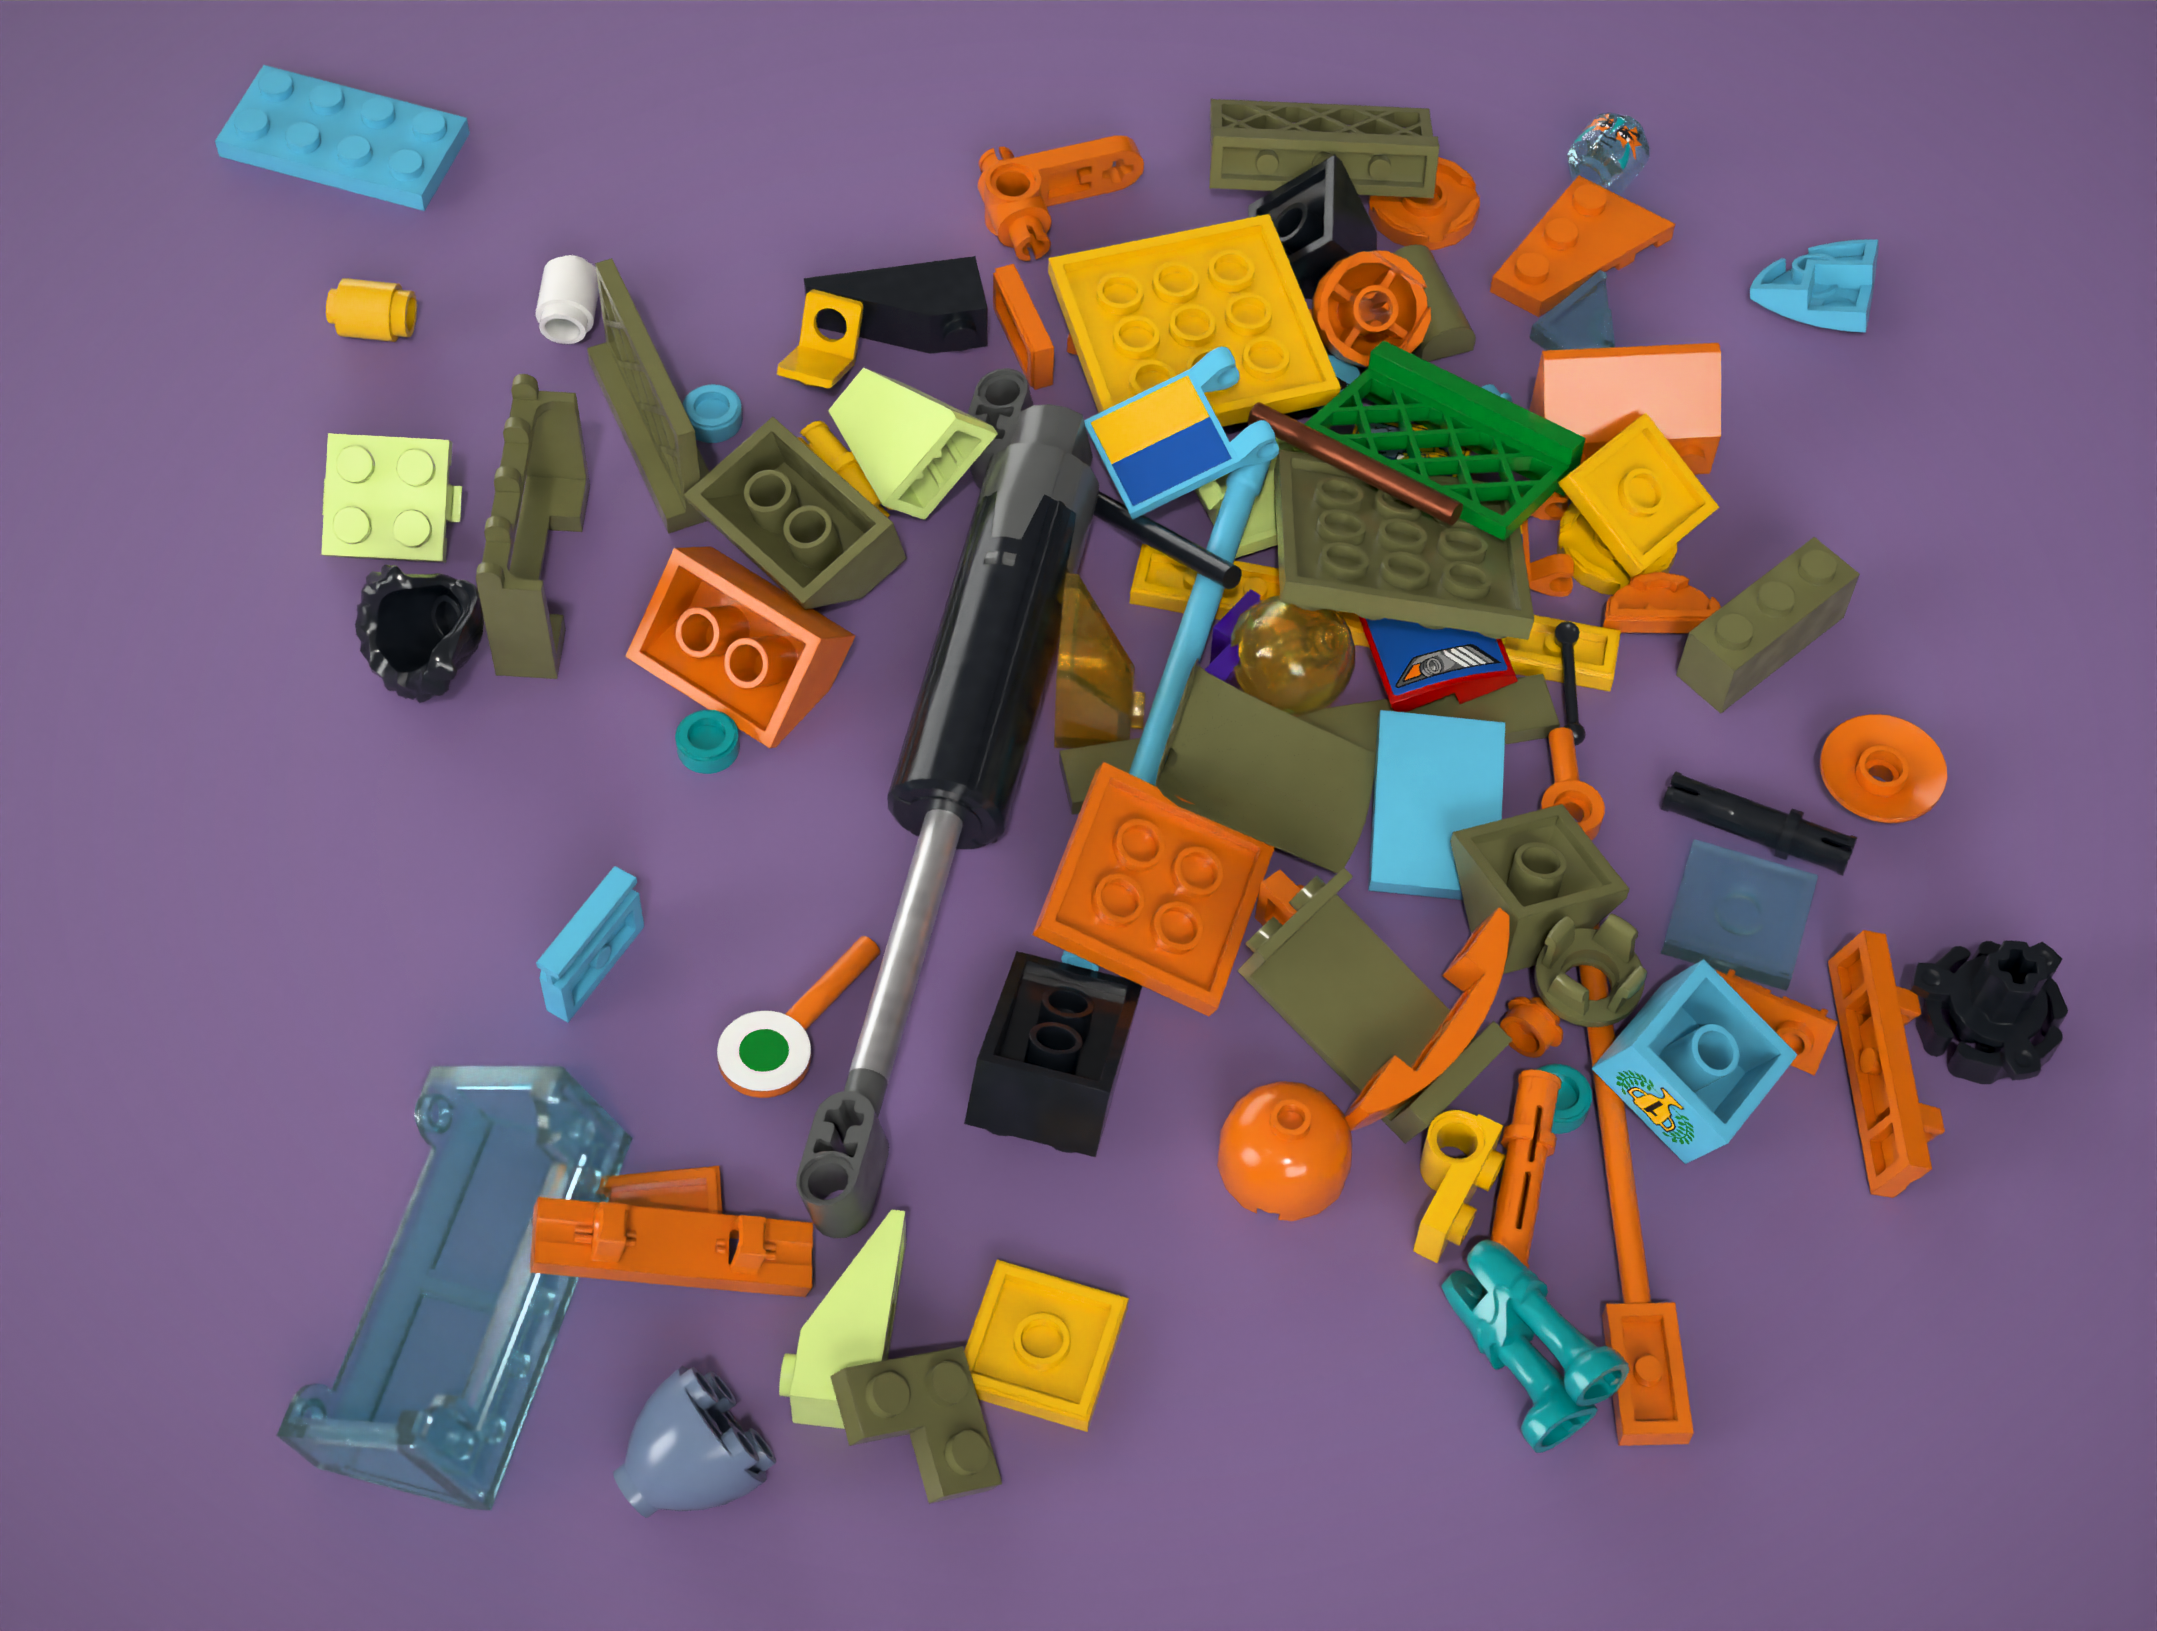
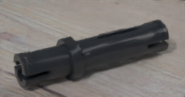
[1661,771,1857,876]

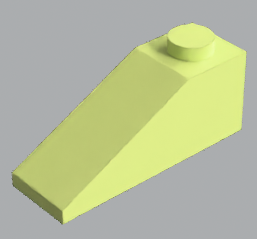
[779,1209,906,1429]

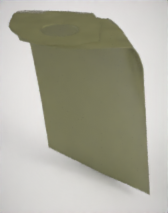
[1155,658,1376,873]

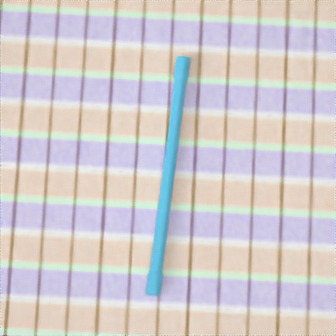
[1061,460,1271,971]

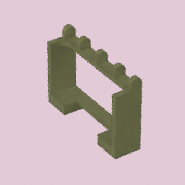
[476,374,590,679]

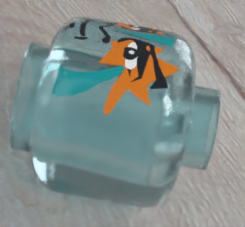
[1567,112,1650,194]

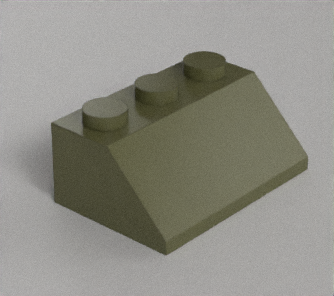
[683,417,906,610]

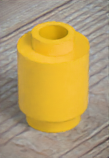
[326,278,417,342]

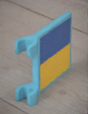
[1084,346,1279,520]

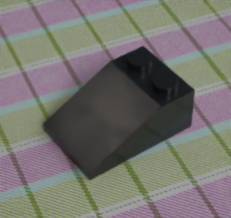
[964,951,1142,1157]

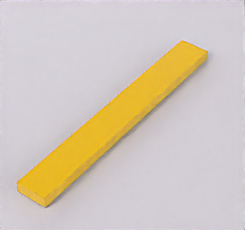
[1130,544,1621,692]

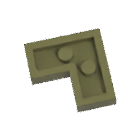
[830,1346,1002,1504]

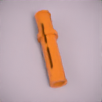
[1490,1070,1562,1269]

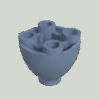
[613,1366,776,1518]

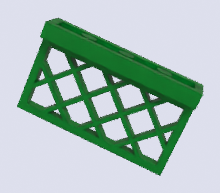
[1304,340,1586,541]

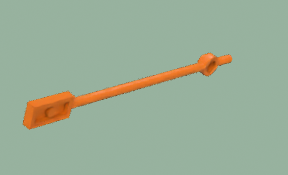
[1539,727,1694,1446]

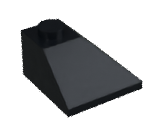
[1248,155,1377,299]

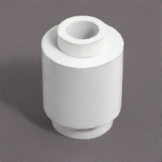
[536,255,599,344]

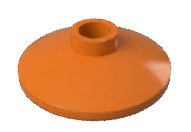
[1820,714,1947,823]

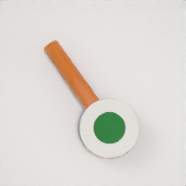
[717,936,880,1098]

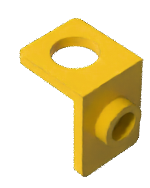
[776,289,864,388]

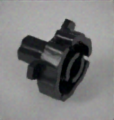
[1910,941,2068,1084]

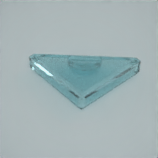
[1530,270,1615,350]

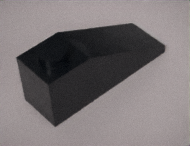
[804,256,988,354]

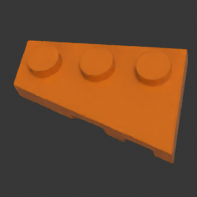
[1490,175,1675,317]

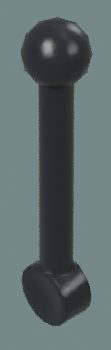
[1554,621,1586,746]

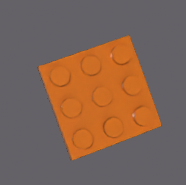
[1032,761,1275,1017]

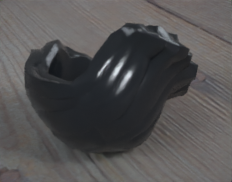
[355,564,484,703]

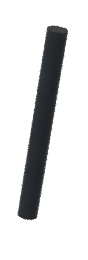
[1094,491,1242,589]

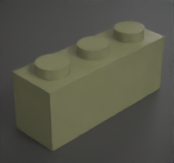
[1676,537,1860,714]

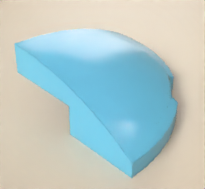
[1750,239,1879,333]

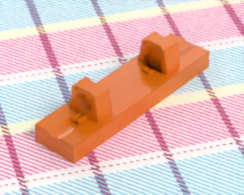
[1828,930,1945,1198]
[530,1197,813,1297]

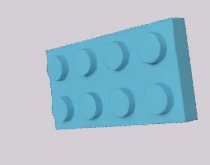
[215,65,470,211]

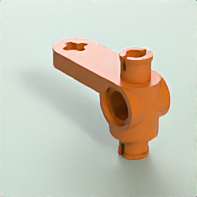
[978,135,1144,261]

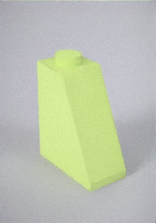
[828,368,998,520]

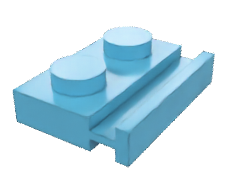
[536,866,644,1022]

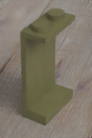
[1237,868,1512,1144]

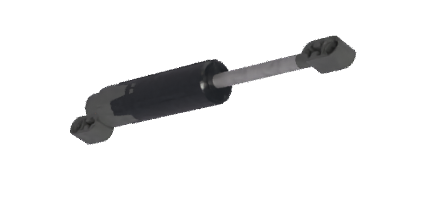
[796,368,1099,1238]

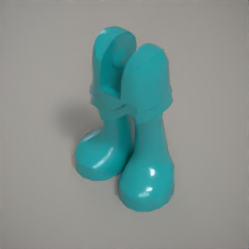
[1441,1240,1629,1453]

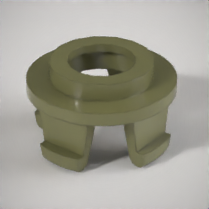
[1534,913,1647,1027]

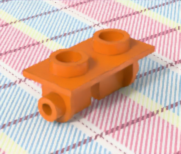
[1715,969,1838,1076]

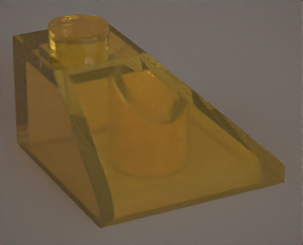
[1054,573,1145,749]

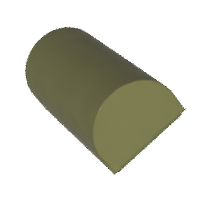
[1393,245,1476,362]

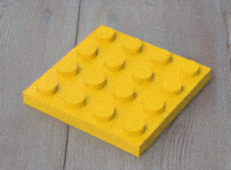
[1048,214,1341,427]

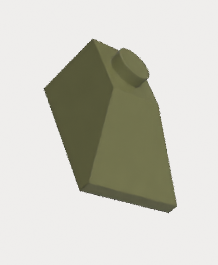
[1450,804,1630,974]

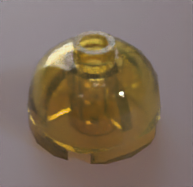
[1231,595,1356,717]

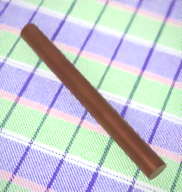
[1248,402,1463,525]

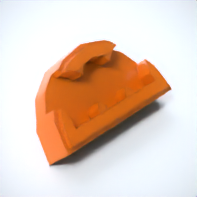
[1602,572,1721,634]

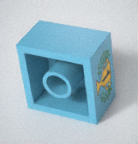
[1591,959,1798,1164]

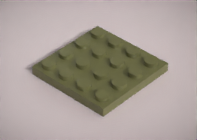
[1274,450,1534,640]

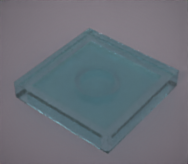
[1661,839,1818,991]

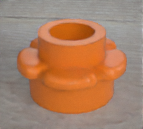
[1500,996,1563,1058]

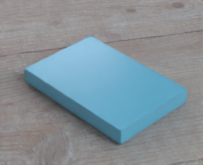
[1368,710,1505,900]

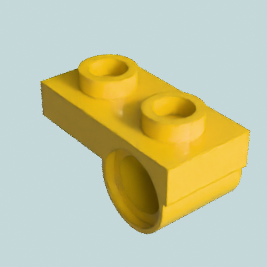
[1413,1110,1506,1263]

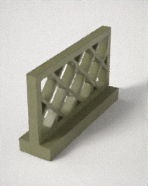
[1209,99,1439,198]
[587,258,709,534]

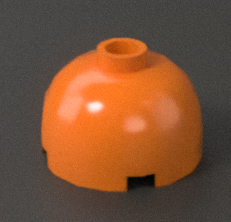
[1312,251,1431,368]
[1217,1081,1353,1221]

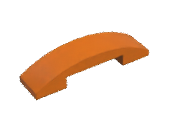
[1344,908,1510,1131]

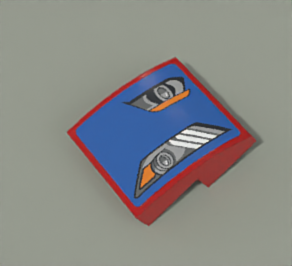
[1358,616,1518,712]

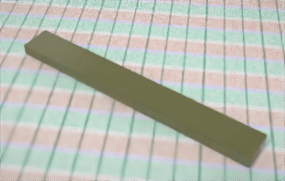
[1059,674,1560,815]

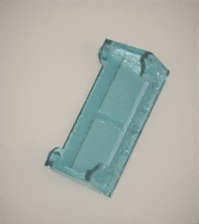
[276,1066,632,1511]

